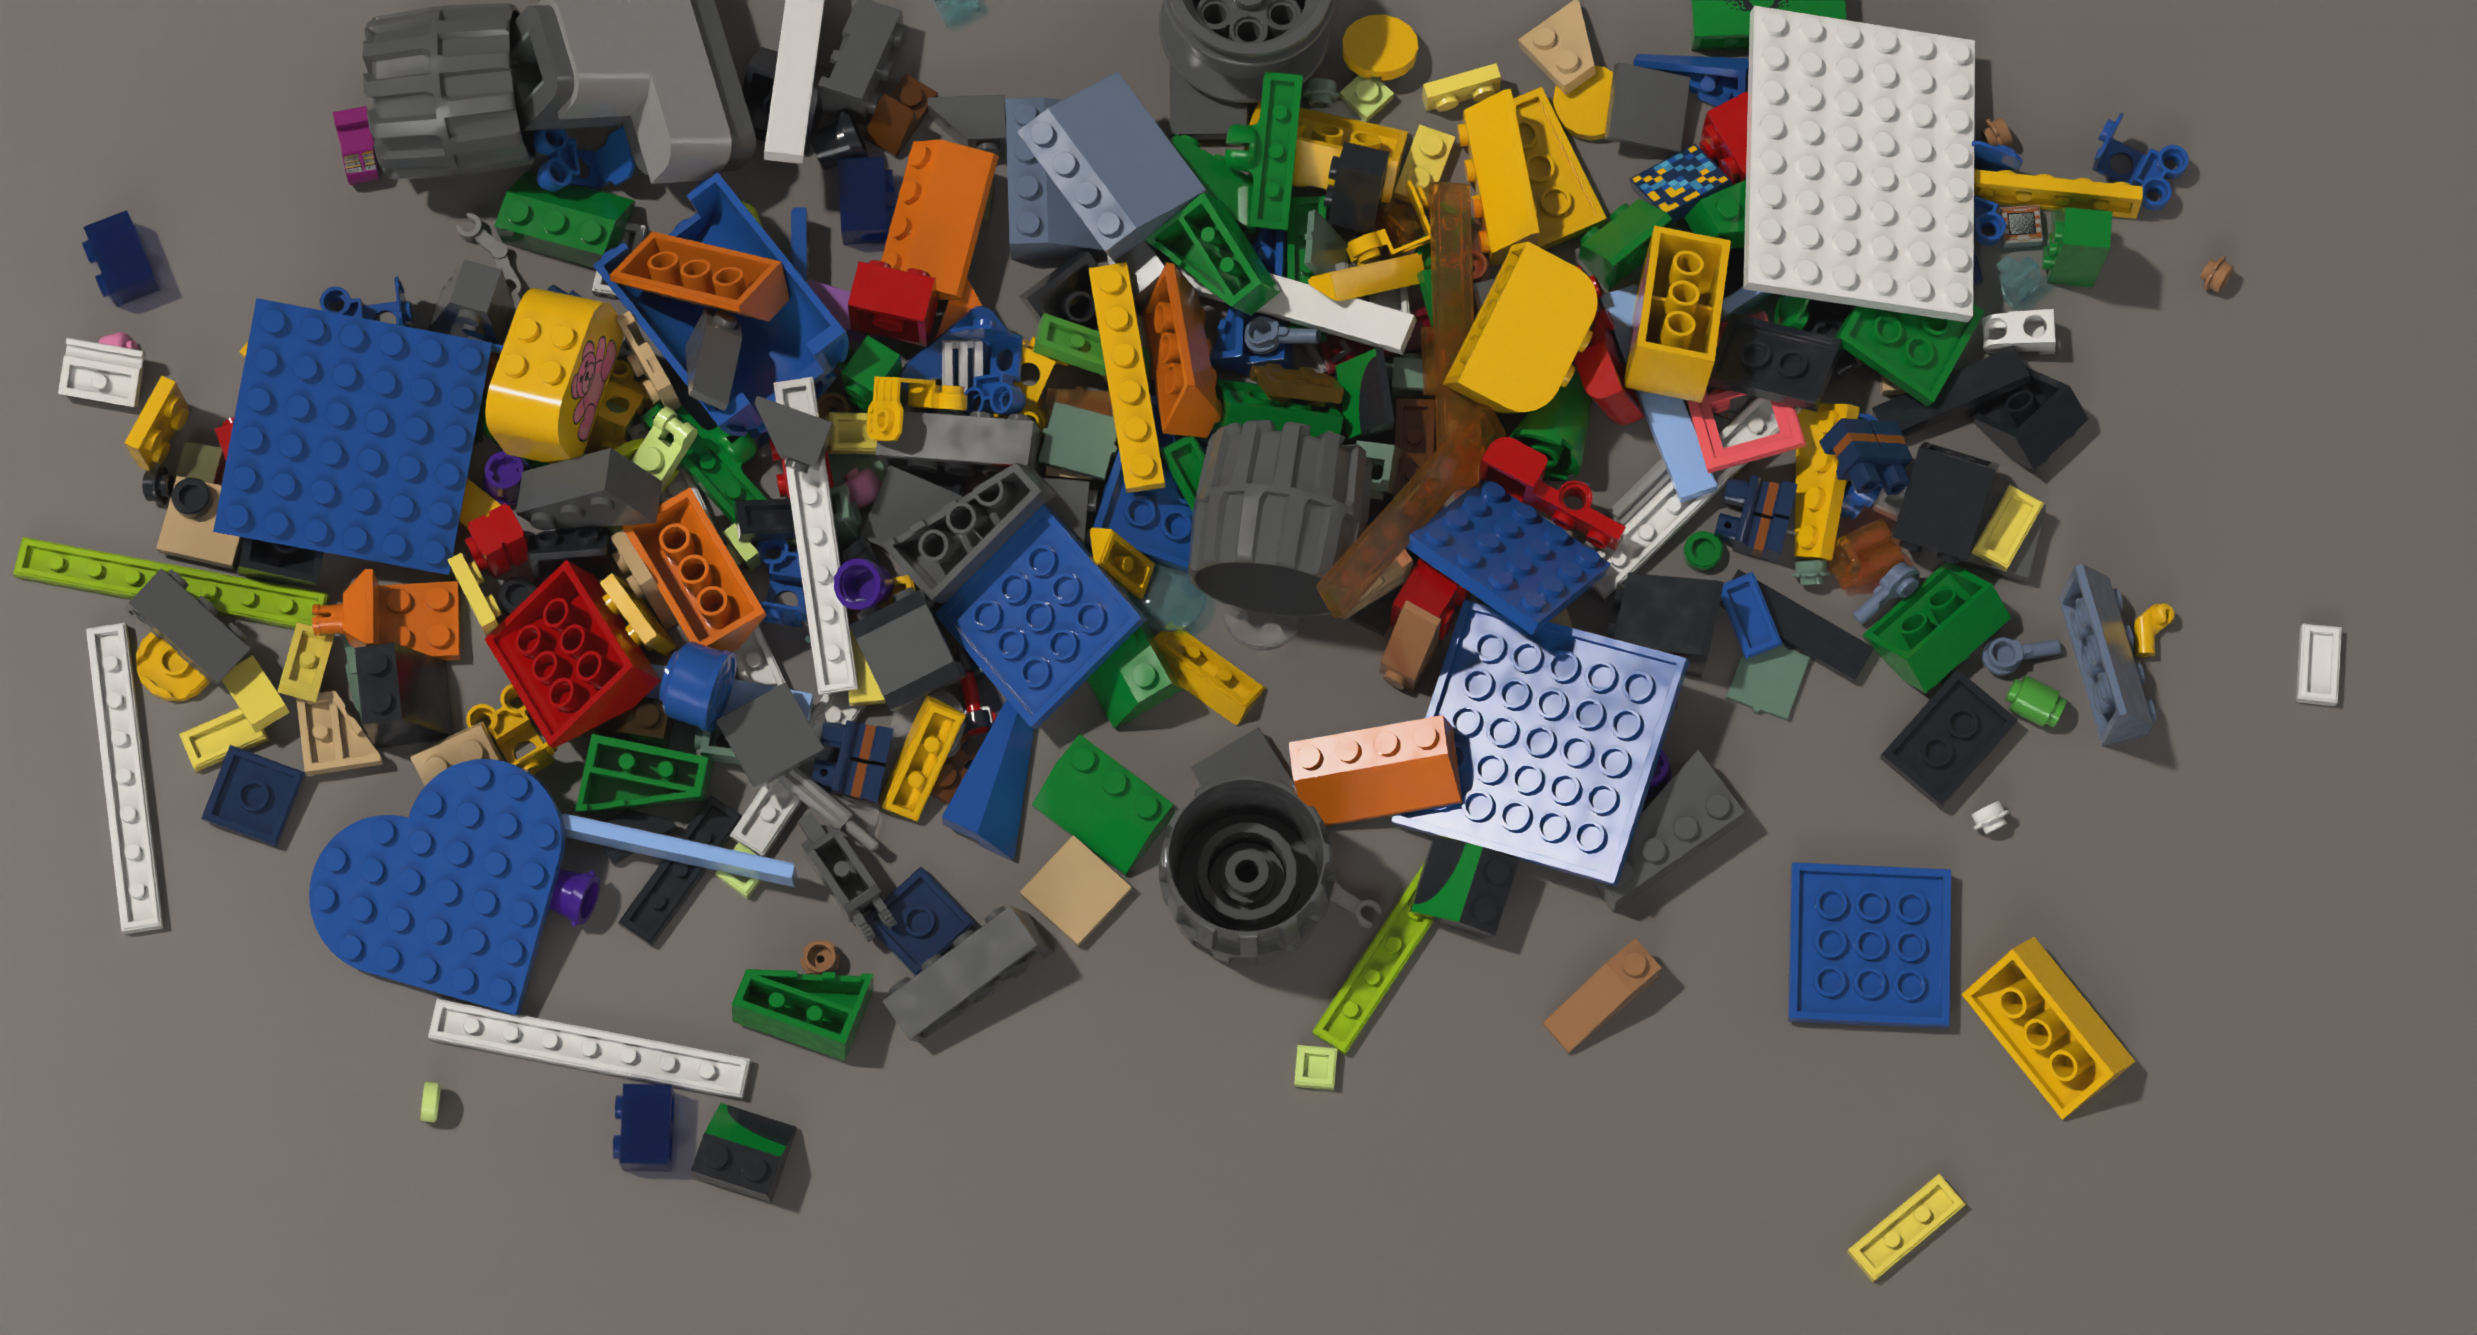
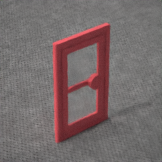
[1687,311,1806,474]

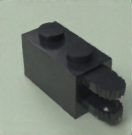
[1324,142,1390,240]

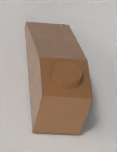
[1379,600,1441,691]
[1542,938,1662,1054]

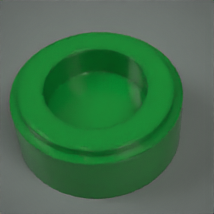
[1683,531,1723,572]

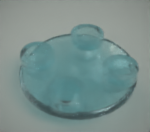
[1128,560,1207,633]

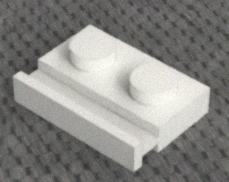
[58,338,146,407]

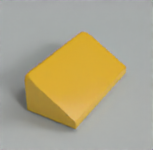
[1090,528,1155,599]

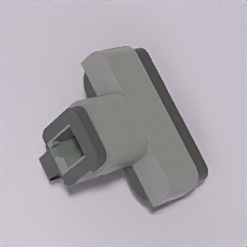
[510,0,756,184]

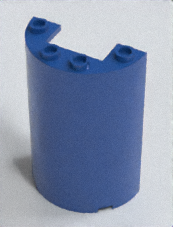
[593,172,849,436]

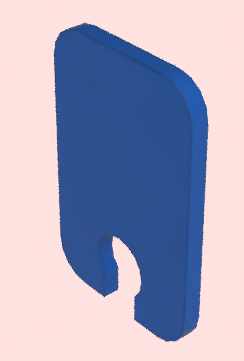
[899,306,1023,413]

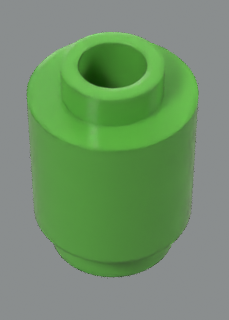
[2005,675,2067,727]

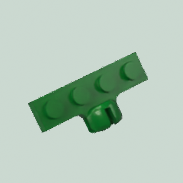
[1224,71,1303,231]
[640,401,766,524]

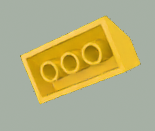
[1457,89,1540,266]
[1244,102,1409,203]
[1961,937,2136,1120]

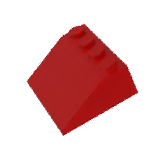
[484,560,661,748]

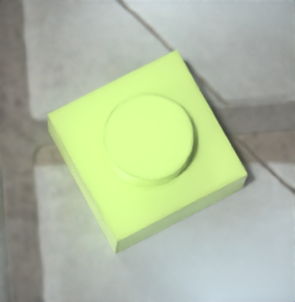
[1339,75,1394,122]
[722,523,762,572]

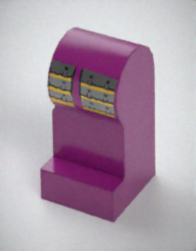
[332,106,380,185]

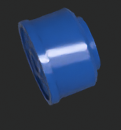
[659,641,737,732]

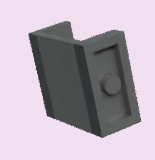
[849,587,968,711]

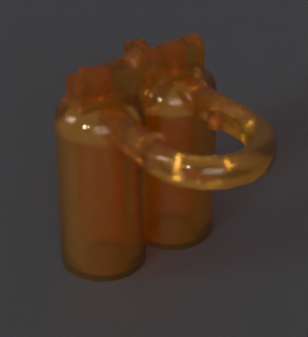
[1827,518,1905,590]

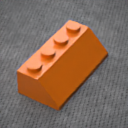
[881,139,999,300]
[609,231,790,322]
[1142,263,1222,438]
[622,487,766,652]
[1289,715,1463,827]

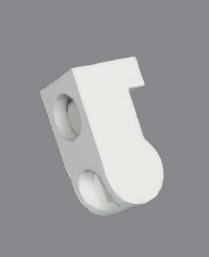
[1982,309,2056,355]

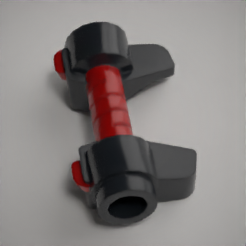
[950,646,996,737]

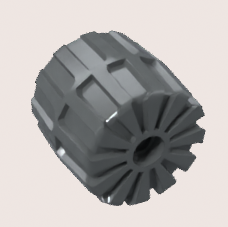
[362,3,536,179]
[1188,420,1372,617]
[1158,774,1335,965]

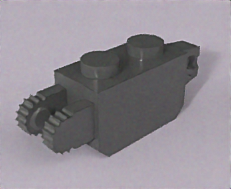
[798,812,897,943]

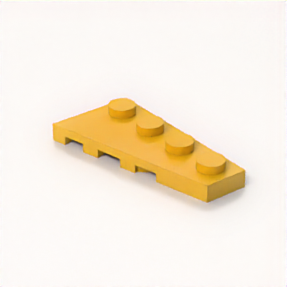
[1513,87,1607,250]
[1794,403,1860,561]

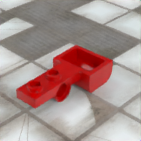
[1574,265,1645,425]
[1477,437,1626,551]

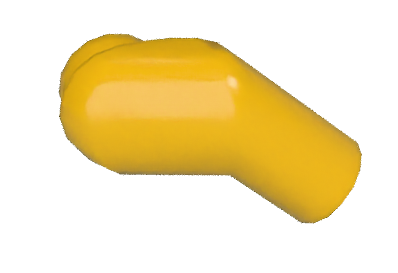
[2134,603,2175,658]

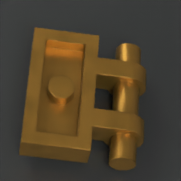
[1250,363,1344,407]

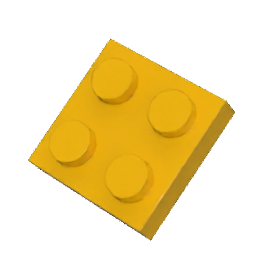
[124,376,189,471]
[600,573,677,656]

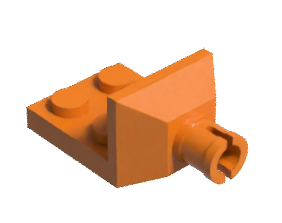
[312,569,461,661]

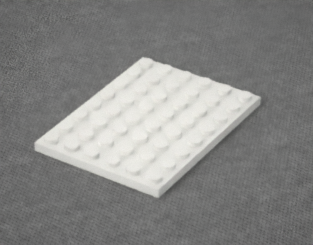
[1743,6,1975,323]

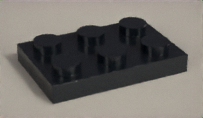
[1708,313,1843,412]
[1880,669,2018,809]

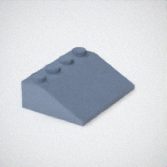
[1017,71,1208,262]
[1005,97,1107,260]
[2059,564,2156,746]

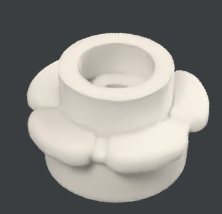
[1971,801,2009,834]

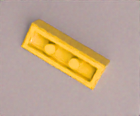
[1308,253,1425,301]
[1154,621,1266,725]
[879,695,966,822]

